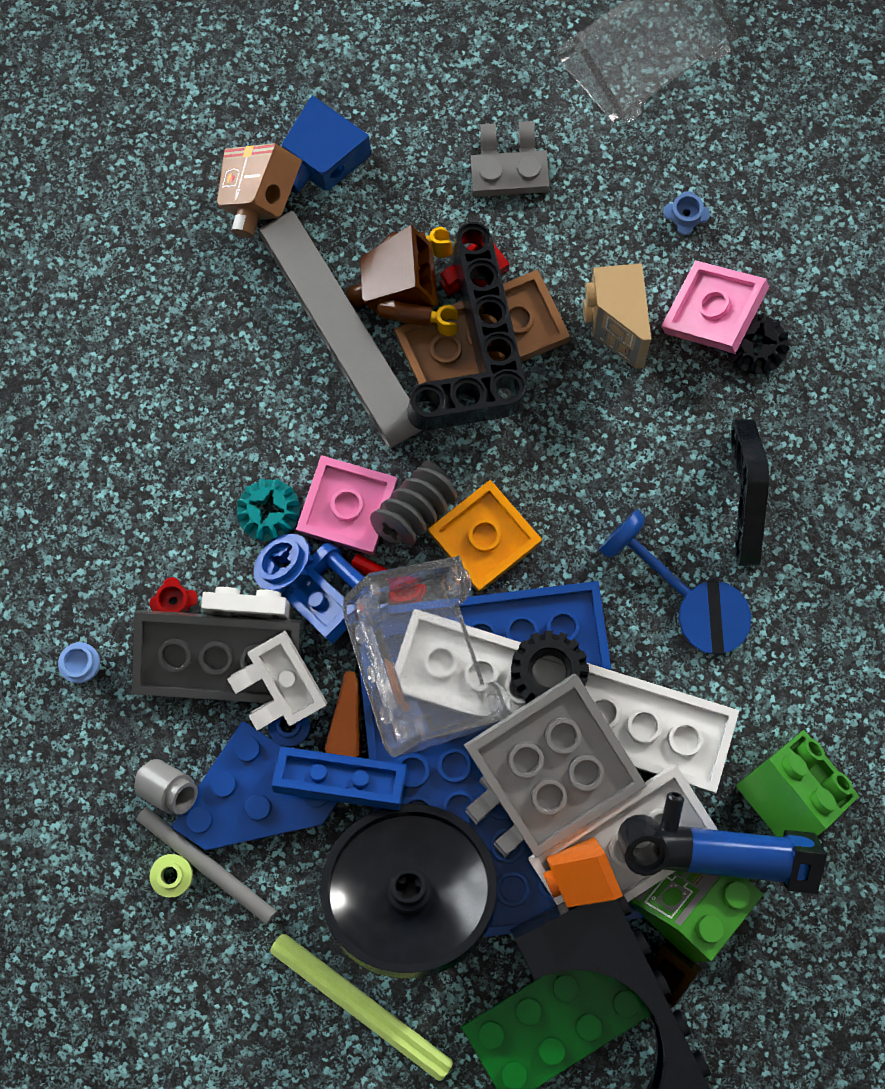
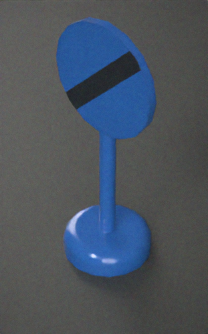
[598,508,752,655]

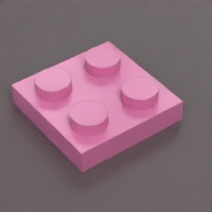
[661,260,769,354]
[296,455,398,556]

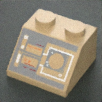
[583,263,651,369]

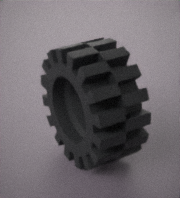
[511,630,589,704]

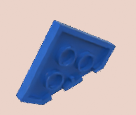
[171,720,339,851]

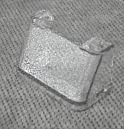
[553,0,740,125]
[343,556,512,757]

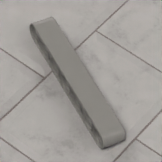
[258,210,422,449]

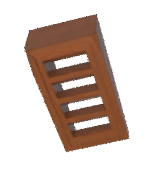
[325,671,361,758]

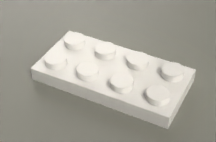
[528,764,718,905]

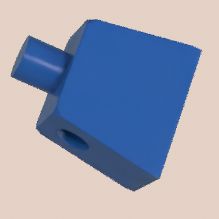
[282,95,372,193]

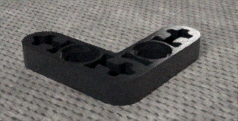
[731,419,769,566]

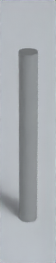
[136,807,277,925]

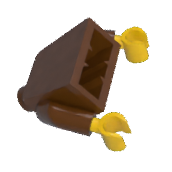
[347,225,459,336]

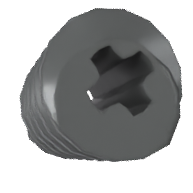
[370,460,458,547]

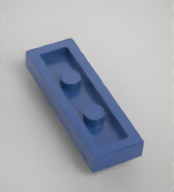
[272,746,407,811]

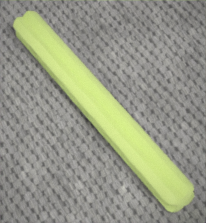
[270,934,453,1081]

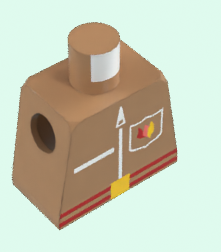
[217,143,302,238]

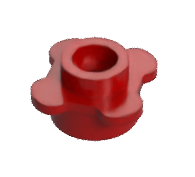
[149,577,198,613]

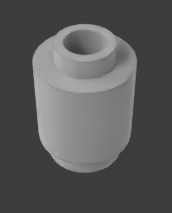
[134,759,198,814]

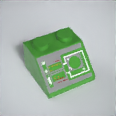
[629,871,764,962]

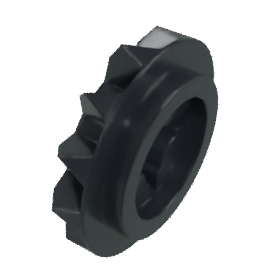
[726,312,790,374]

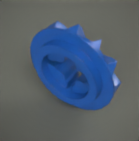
[254,534,314,594]

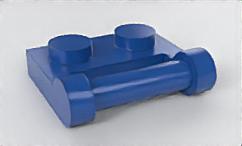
[281,542,384,644]

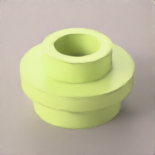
[150,854,193,898]

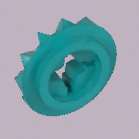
[236,478,300,541]

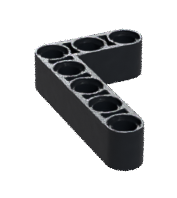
[407,222,526,430]

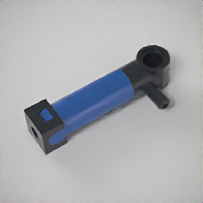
[618,792,827,894]

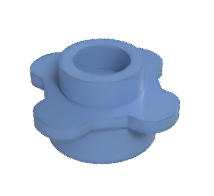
[663,191,710,235]

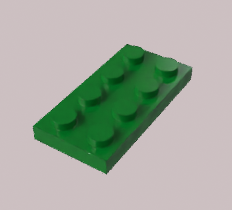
[461,970,650,1089]

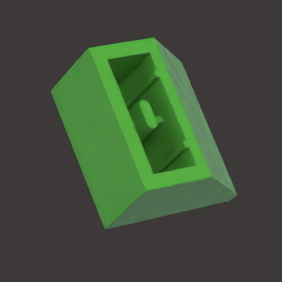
[735,730,859,837]

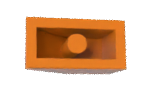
[543,837,623,908]

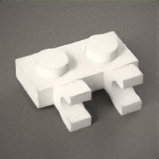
[227,630,327,730]

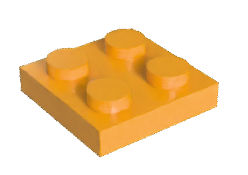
[428,479,542,594]

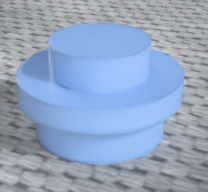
[58,642,100,684]

